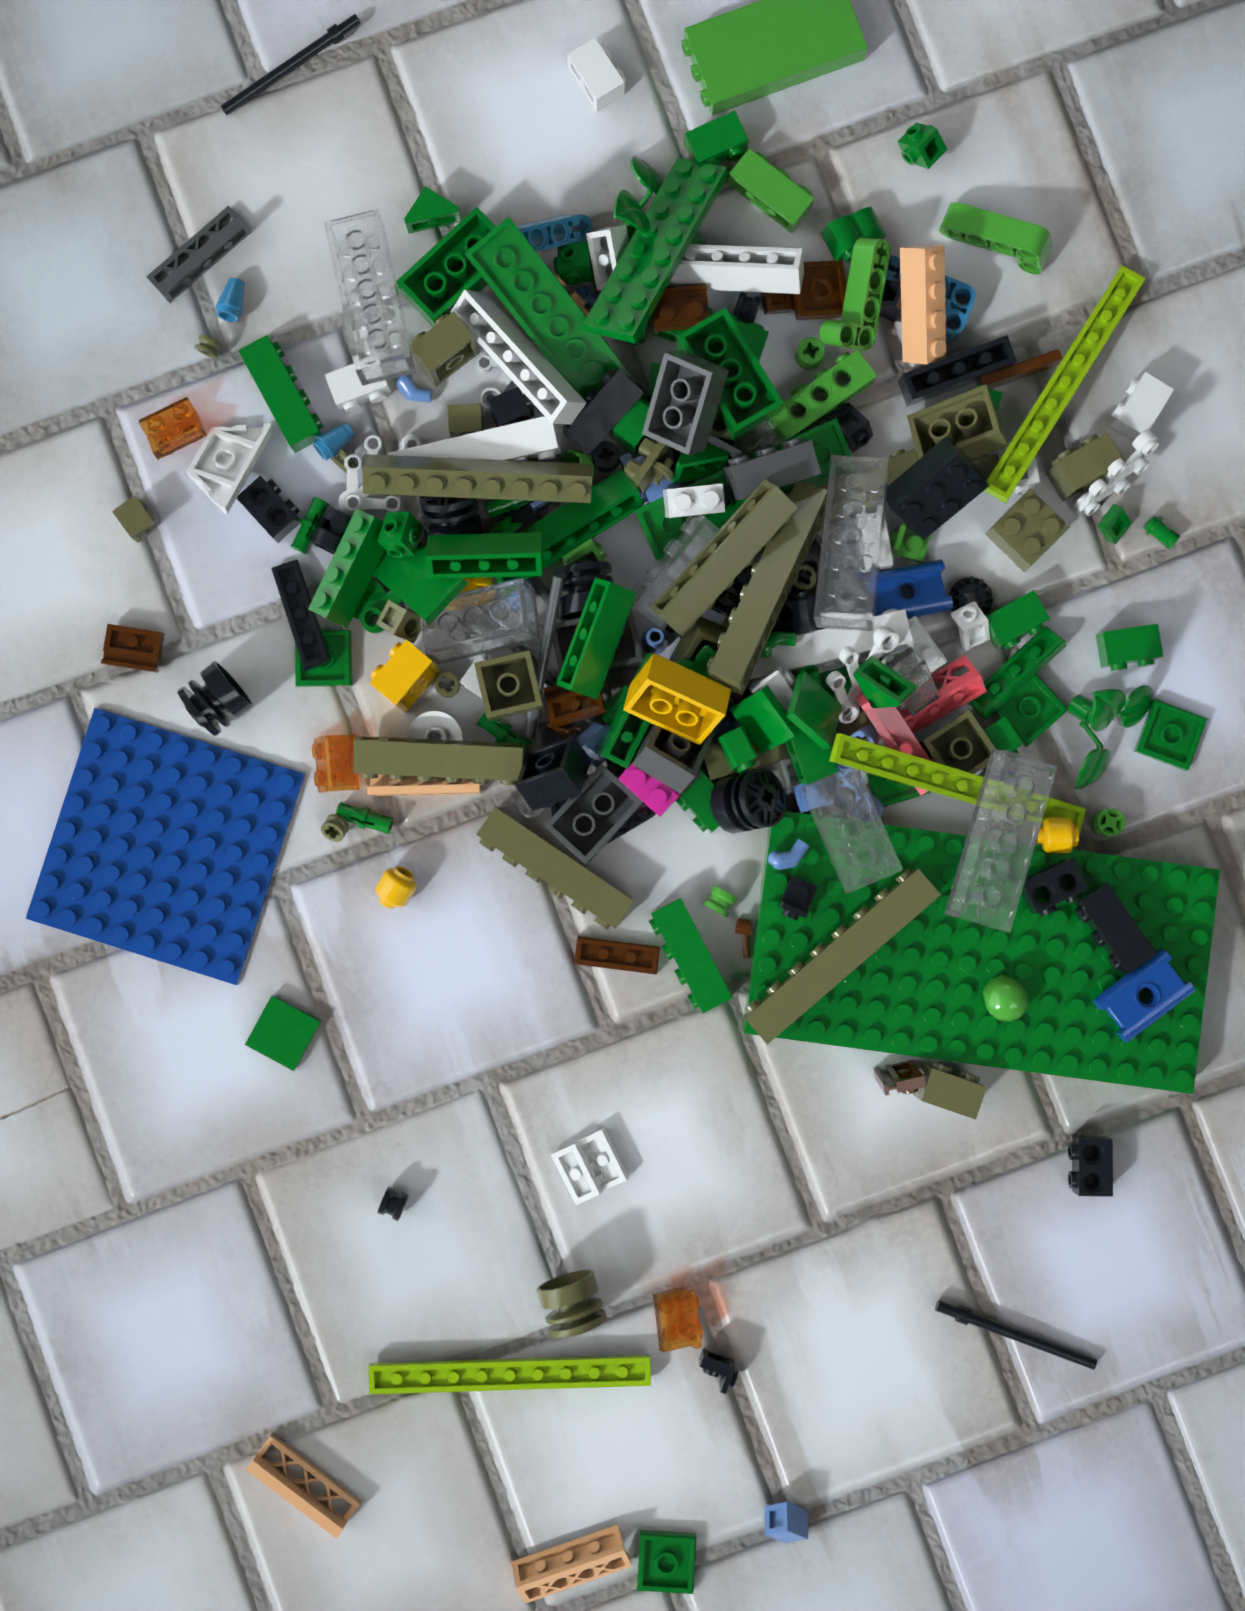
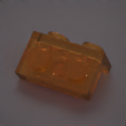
[138,397,207,460]
[312,734,360,793]
[653,1287,703,1352]

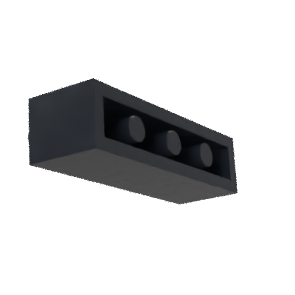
[898,335,1017,407]

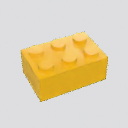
[369,640,441,713]
[623,653,731,745]

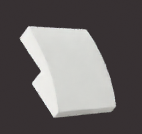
[551,1127,629,1205]

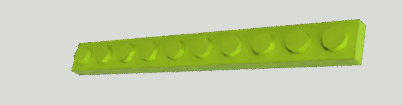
[984,265,1146,504]
[829,733,1086,834]
[368,1354,651,1394]

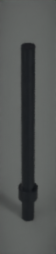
[220,14,361,116]
[935,1300,1097,1370]

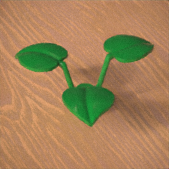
[613,156,706,245]
[1068,685,1153,790]

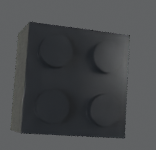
[515,735,591,811]

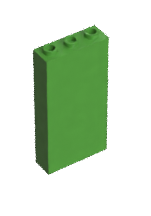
[681,0,868,115]

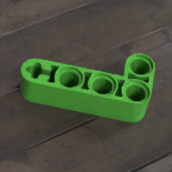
[939,202,1052,275]
[819,237,891,351]

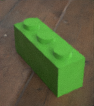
[727,148,814,234]

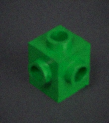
[897,122,948,169]
[554,241,595,285]
[377,512,423,558]

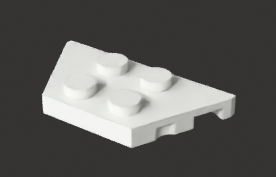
[187,423,274,514]

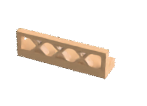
[367,775,482,797]
[246,1434,361,1539]
[512,1524,632,1603]

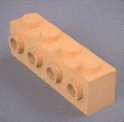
[900,244,946,365]

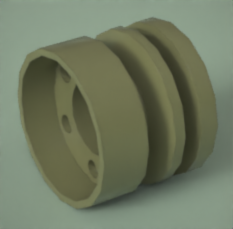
[537,1270,607,1338]

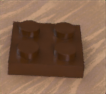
[792,260,847,320]

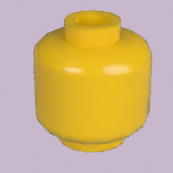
[1036,817,1079,854]
[375,866,417,909]

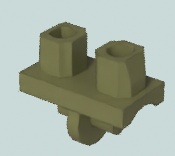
[624,438,674,493]

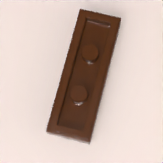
[976,349,1063,389]
[574,936,660,975]

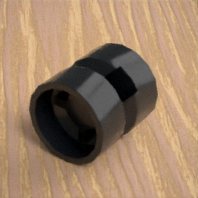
[310,506,352,555]

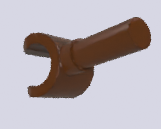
[546,721,583,737]
[735,918,752,958]

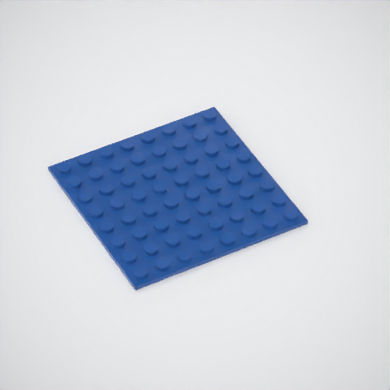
[25,708,305,985]

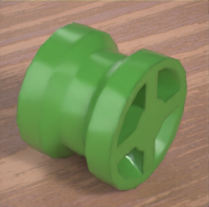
[795,337,825,370]
[1092,808,1125,837]
[703,885,738,918]

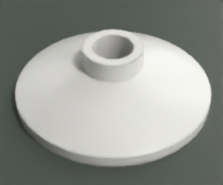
[407,710,463,741]

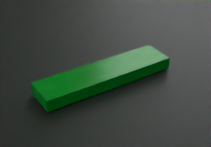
[967,626,1067,720]

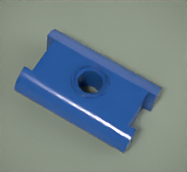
[859,559,953,619]
[1093,948,1195,1043]

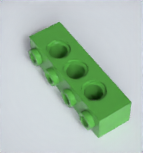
[767,350,877,442]

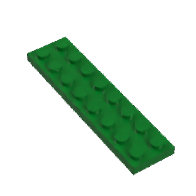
[583,158,728,343]
[464,216,649,426]
[634,418,857,561]

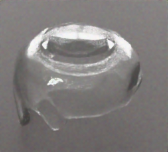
[734,419,776,456]

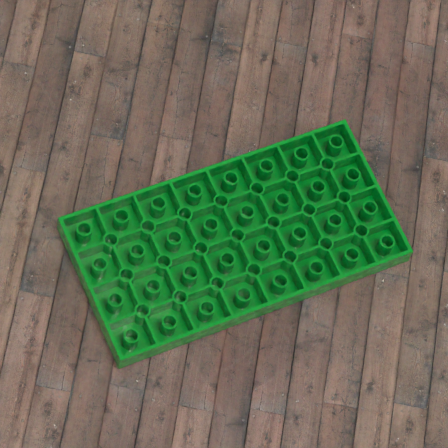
[742,811,1220,1094]

